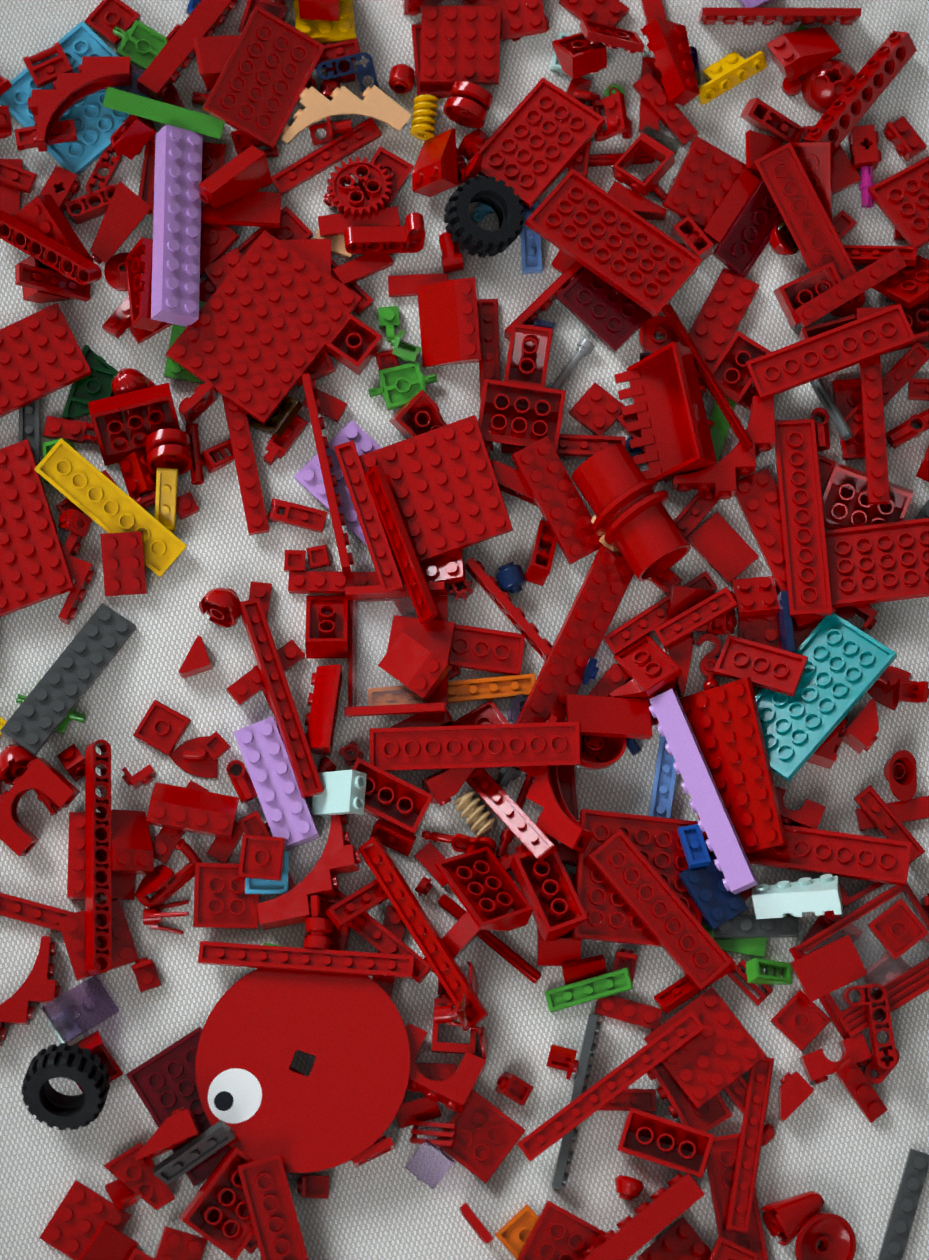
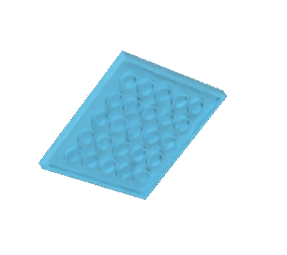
[0,21,162,175]

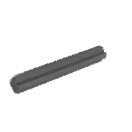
[810,378,853,441]

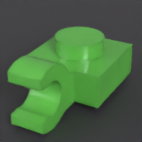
[378,306,400,342]

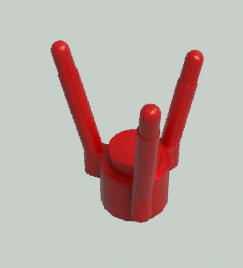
[143,900,189,935]

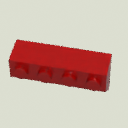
[305,664,343,756]
[351,758,434,836]
[146,782,239,840]
[510,850,588,942]
[617,1107,715,1179]

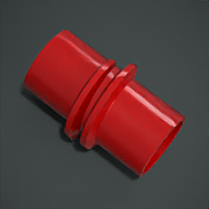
[571,444,691,581]

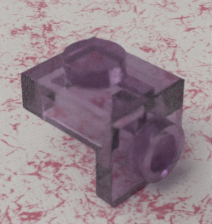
[507,694,528,724]

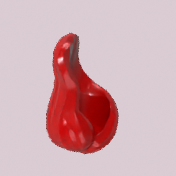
[112,368,156,395]

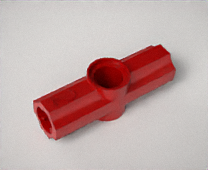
[885,408,929,449]

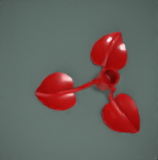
[434,961,488,1061]

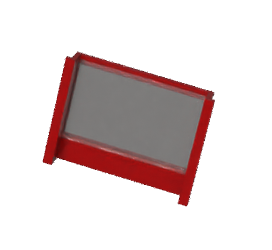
[344,581,449,718]
[789,883,929,1039]

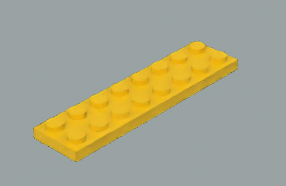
[34,438,188,578]

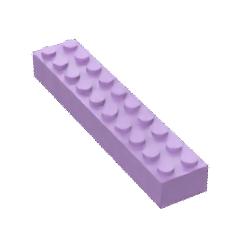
[151,124,203,327]

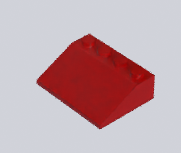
[417,277,484,367]
[478,378,566,452]
[88,383,181,466]
[822,462,913,530]
[67,812,135,901]
[435,846,534,931]
[179,1146,254,1260]

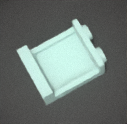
[311,769,367,819]

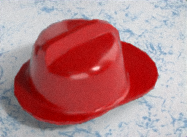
[883,750,917,801]

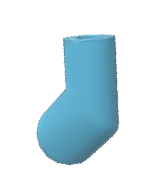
[472,203,495,222]

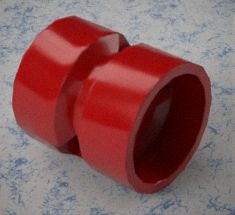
[303,917,333,950]

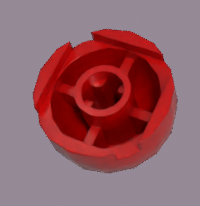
[199,588,241,628]
[0,744,38,785]

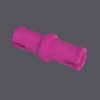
[859,166,875,208]

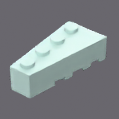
[752,874,842,919]

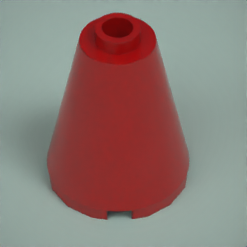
[761,1191,824,1246]

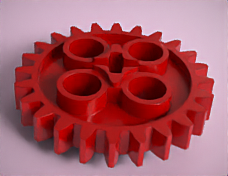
[327,157,392,219]

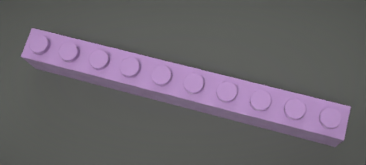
[649,689,759,895]

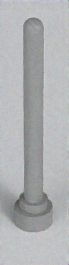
[550,338,595,389]

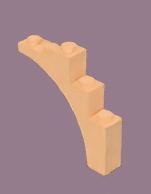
[281,85,412,145]

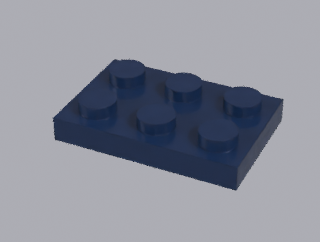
[678,853,748,931]

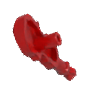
[422,830,496,854]

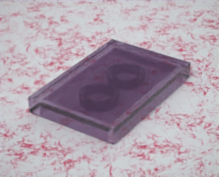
[42,975,120,1043]

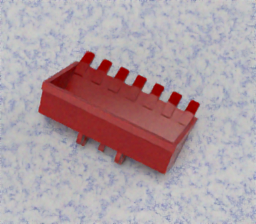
[614,341,717,483]

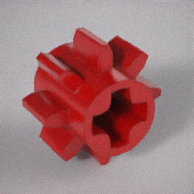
[448,576,473,602]

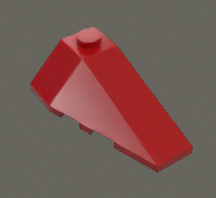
[389,390,447,439]

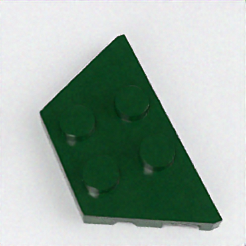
[62,345,118,419]

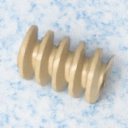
[453,790,496,837]

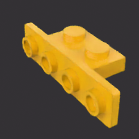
[698,51,767,105]

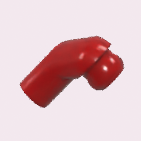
[573,90,600,102]

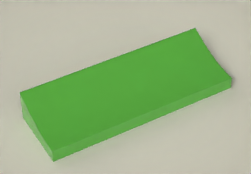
[103,86,225,139]

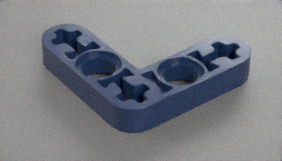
[316,52,379,99]

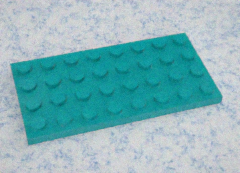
[755,612,897,782]

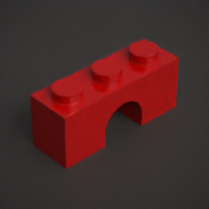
[774,785,826,829]
[799,1033,872,1084]

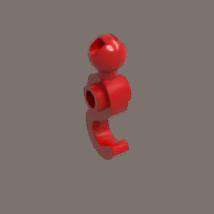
[696,633,721,690]

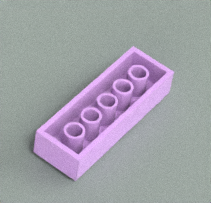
[233,716,320,851]

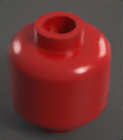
[388,64,415,94]

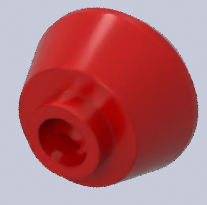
[615,1175,644,1201]

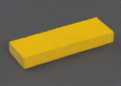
[155,467,178,531]

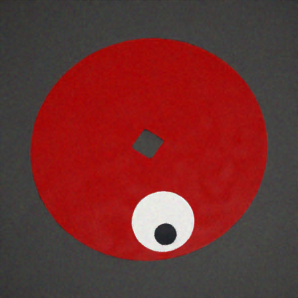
[195,968,411,1173]

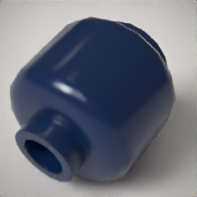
[496,562,526,594]

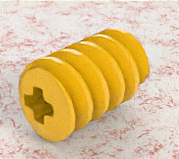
[410,95,439,141]

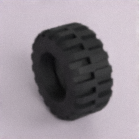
[444,175,525,257]
[22,1043,110,1130]

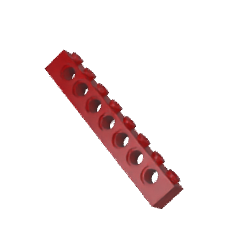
[803,31,917,150]

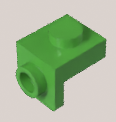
[391,330,422,362]

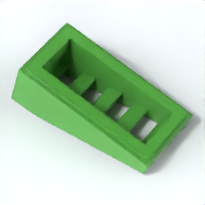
[746,958,793,985]

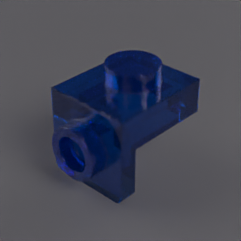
[581,657,599,685]

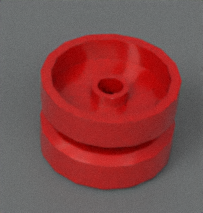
[443,81,493,129]
[145,428,193,476]

